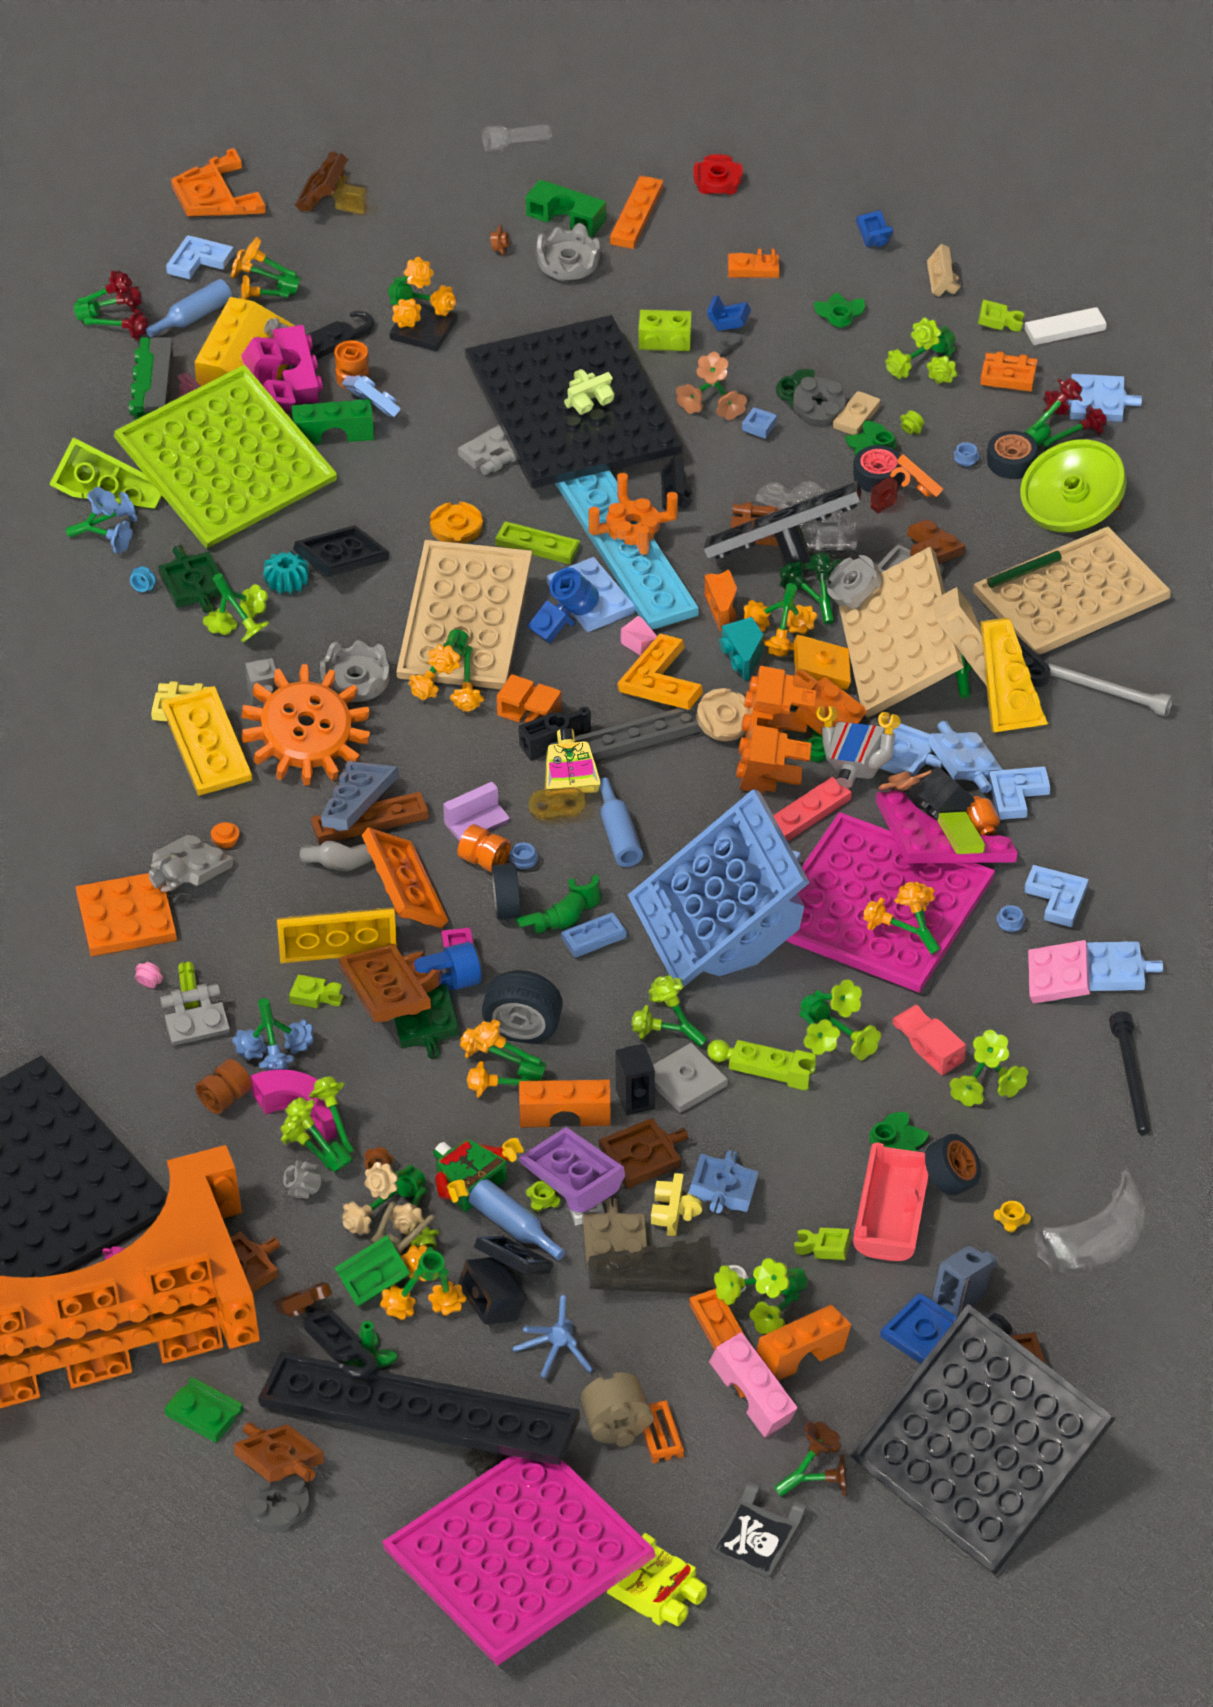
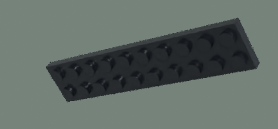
[258,1352,580,1465]

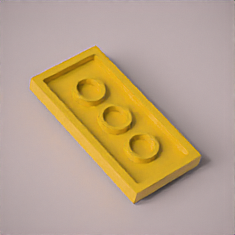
[161,686,252,796]

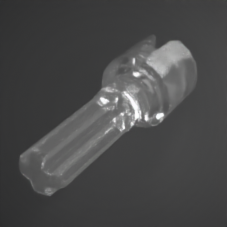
[482,124,551,152]

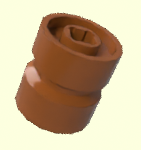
[195,1059,252,1115]

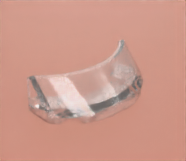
[1034,1169,1145,1273]

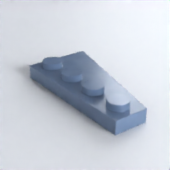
[321,761,399,831]

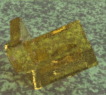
[332,175,367,214]

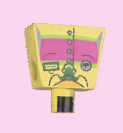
[544,728,600,797]

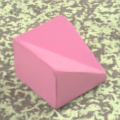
[621,616,657,656]

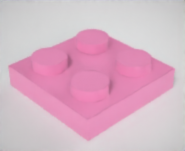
[1028,940,1090,1004]

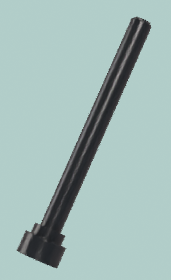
[1109,1012,1150,1135]

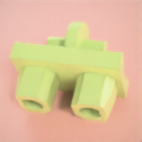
[564,369,615,415]

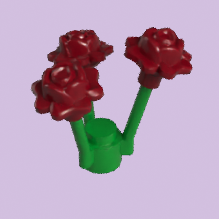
[74,270,149,341]
[1024,377,1107,448]

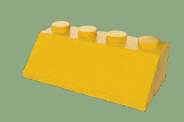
[276,907,397,963]

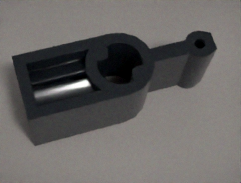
[519,707,591,761]

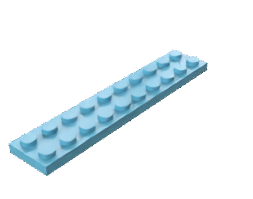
[555,470,699,630]

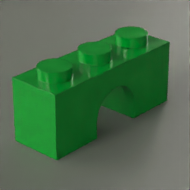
[526,179,606,238]
[292,399,374,445]

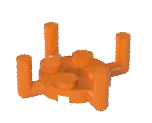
[589,473,678,555]

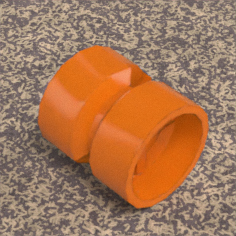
[334,340,370,390]
[457,824,511,873]

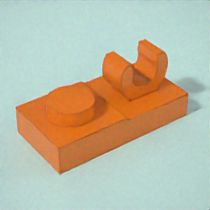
[728,249,779,278]
[890,454,943,498]

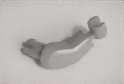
[300,841,373,872]

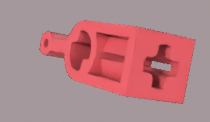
[892,1005,966,1076]

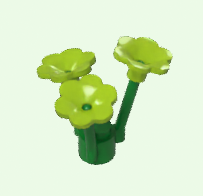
[799,979,881,1061]
[714,1258,807,1334]

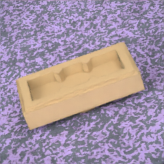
[833,391,881,435]

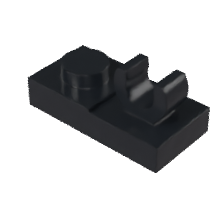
[661,455,692,510]

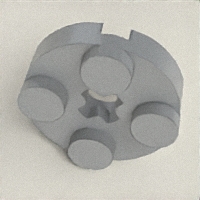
[827,555,882,609]

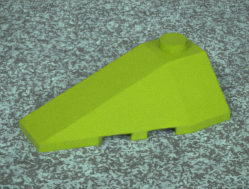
[49,437,162,509]

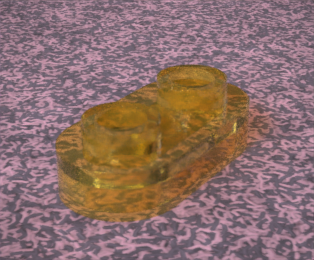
[528,787,585,820]

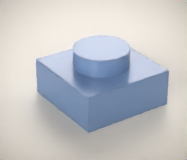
[742,407,777,439]

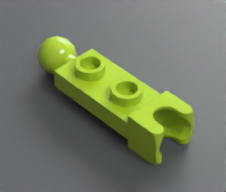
[707,1039,816,1090]

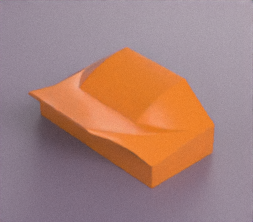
[704,570,737,631]

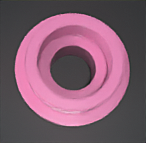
[134,962,163,988]

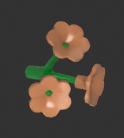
[676,352,747,420]

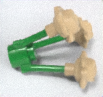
[342,1162,427,1236]

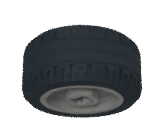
[482,970,563,1044]

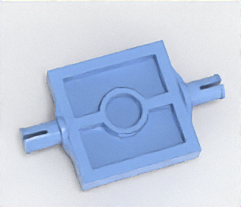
[1059,374,1142,422]
[880,719,944,777]
[927,721,1003,794]
[1087,941,1163,991]

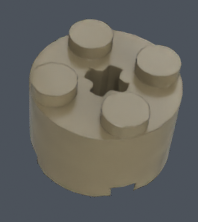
[581,1372,654,1447]

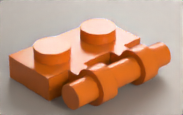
[980,351,1038,391]

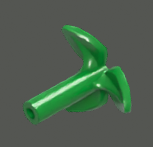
[343,1321,398,1368]

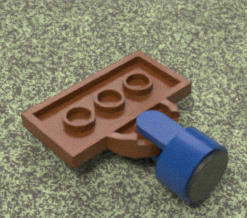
[339,941,483,1023]

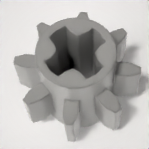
[283,1160,321,1199]

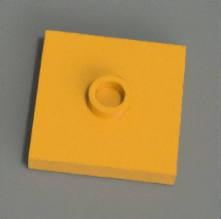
[794,634,851,690]

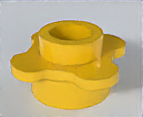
[994,1201,1030,1232]

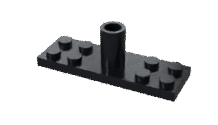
[704,481,862,565]

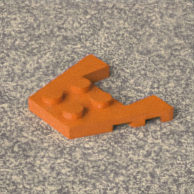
[171,148,266,216]

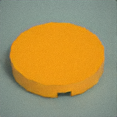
[430,502,483,544]

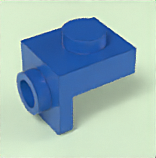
[855,210,894,247]
[707,296,751,331]
[527,600,575,643]

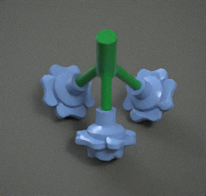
[232,998,314,1071]

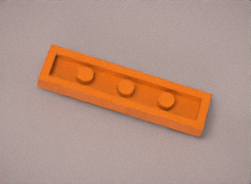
[610,176,664,249]
[689,1289,746,1398]

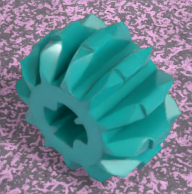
[263,550,309,595]

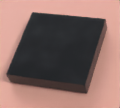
[390,303,457,352]
[473,1236,553,1274]

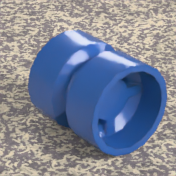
[550,567,599,616]

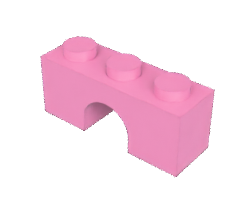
[709,1332,798,1438]

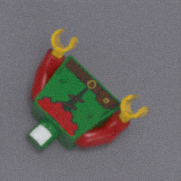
[433,1138,524,1212]

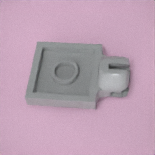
[148,834,233,892]

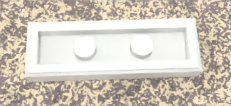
[1025,307,1107,345]

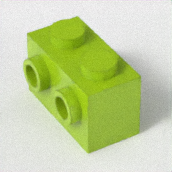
[639,310,692,351]

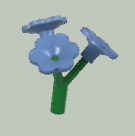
[66,487,138,554]

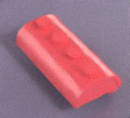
[853,1143,929,1261]

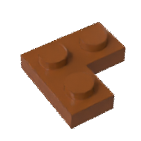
[907,520,966,564]

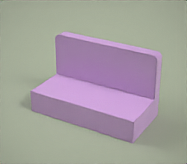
[443,782,509,841]

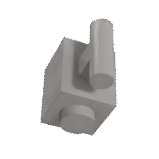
[245,658,278,707]

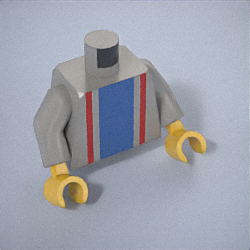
[816,706,901,788]

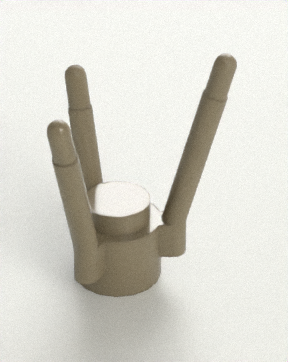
[370,1201,435,1254]

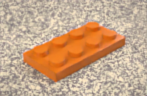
[362,827,448,929]

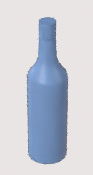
[146,279,232,337]
[600,778,643,867]
[469,1179,565,1260]

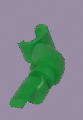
[516,874,602,934]

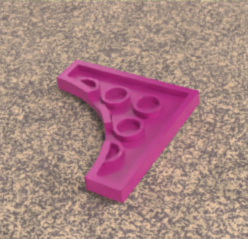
[875,790,1018,863]

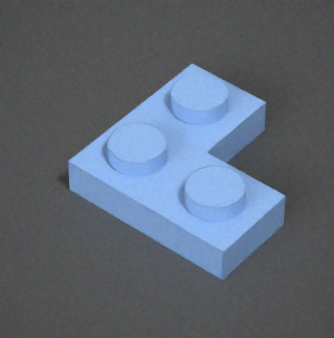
[166,235,234,279]
[342,375,401,417]
[989,766,1050,820]
[1024,865,1089,927]

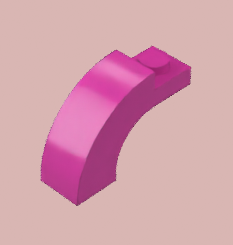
[251,1070,336,1141]

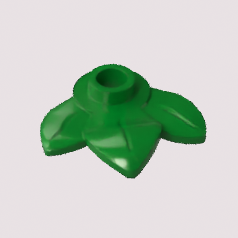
[814,292,865,328]
[845,420,897,455]
[869,1112,929,1152]

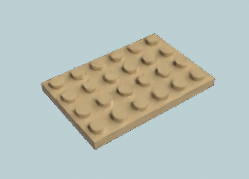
[973,527,1171,655]
[396,540,533,689]
[838,547,964,718]

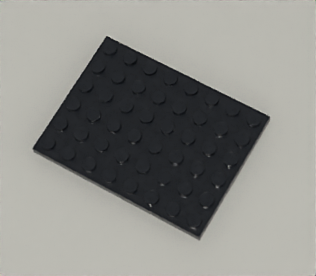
[465,315,682,489]
[0,1055,168,1278]

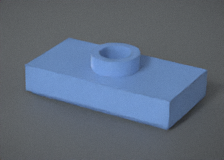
[561,912,627,958]

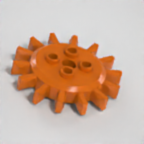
[241,664,370,786]

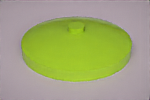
[1020,439,1127,532]

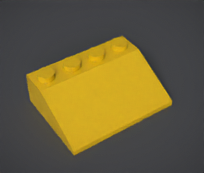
[194,297,295,386]

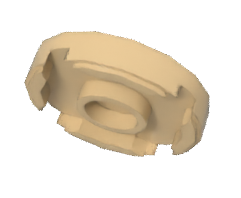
[696,688,748,741]

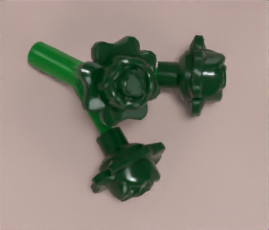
[779,552,842,624]

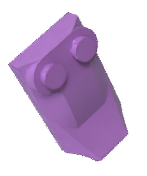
[519,1127,625,1212]

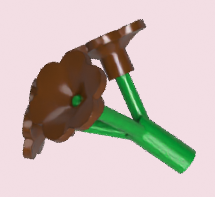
[774,1421,847,1497]

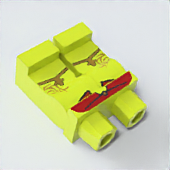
[607,1533,707,1626]

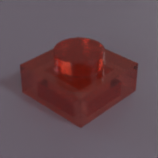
[870,476,898,513]

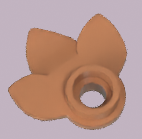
[878,770,932,792]

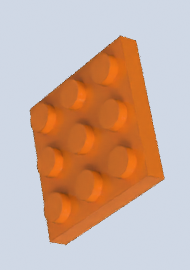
[75,873,177,956]

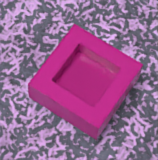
[441,928,473,949]

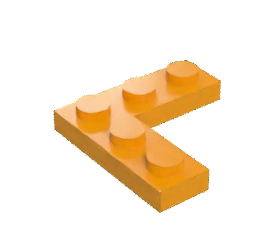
[617,634,703,710]

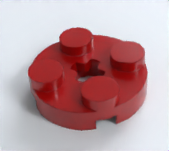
[693,154,743,194]

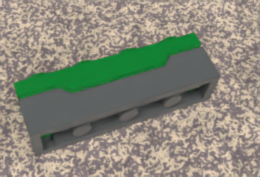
[129,337,174,420]

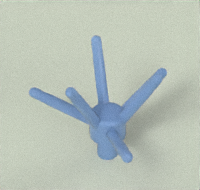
[512,1295,593,1379]

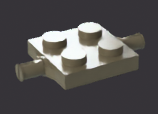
[582,1198,648,1288]

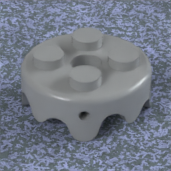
[537,224,600,280]
[320,640,390,702]

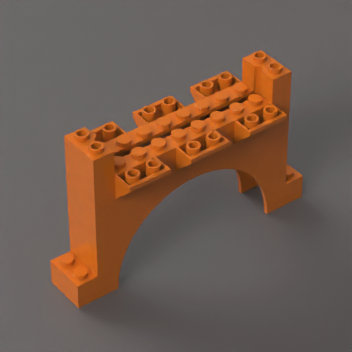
[0,1145,260,1408]

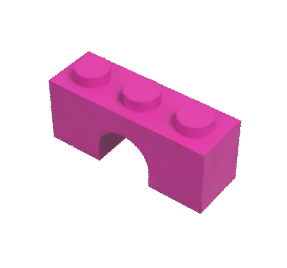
[273,325,323,405]
[241,337,296,414]

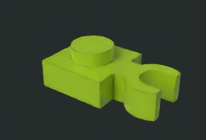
[978,299,1025,332]
[794,1227,852,1260]

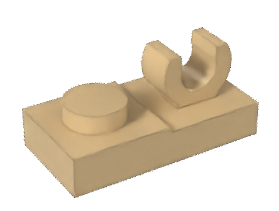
[927,244,961,297]

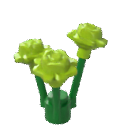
[885,318,957,384]
[280,1076,354,1173]

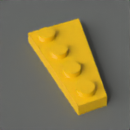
[980,617,1048,732]

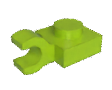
[289,974,344,1008]

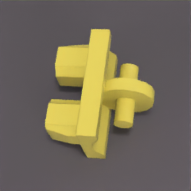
[651,1173,703,1236]

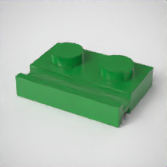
[334,1235,412,1307]
[164,1377,243,1443]

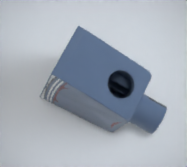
[932,1246,997,1317]

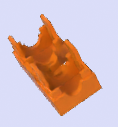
[736,666,817,794]

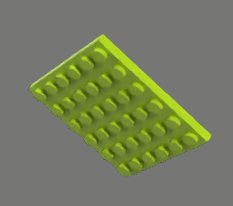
[114,364,337,549]

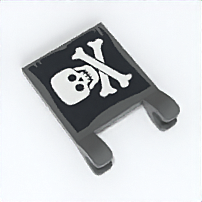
[712,1480,808,1578]

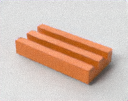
[642,1400,684,1464]

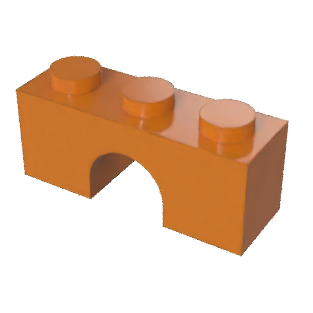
[519,1080,611,1128]
[756,1304,851,1381]

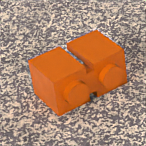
[497,674,562,723]

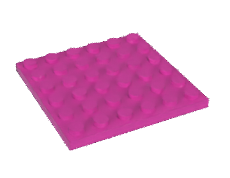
[786,812,995,993]
[382,1456,656,1666]

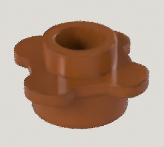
[490,225,510,256]

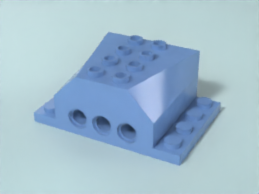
[628,789,810,987]

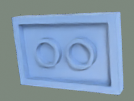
[547,557,635,633]

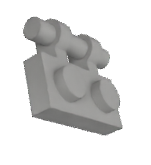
[458,425,517,475]
[160,984,230,1046]

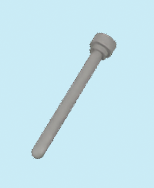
[1048,664,1173,717]

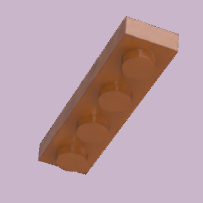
[311,792,429,845]

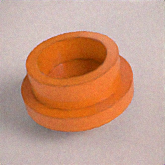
[211,822,240,849]

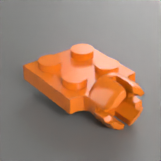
[793,669,867,735]

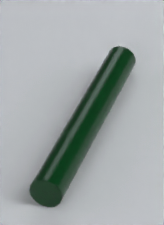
[987,550,1062,588]

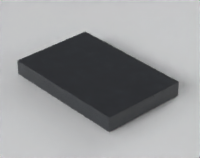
[293,525,390,577]

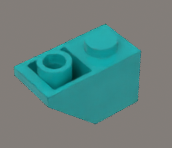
[719,617,763,681]

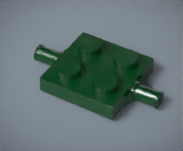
[158,545,221,613]
[394,984,459,1059]

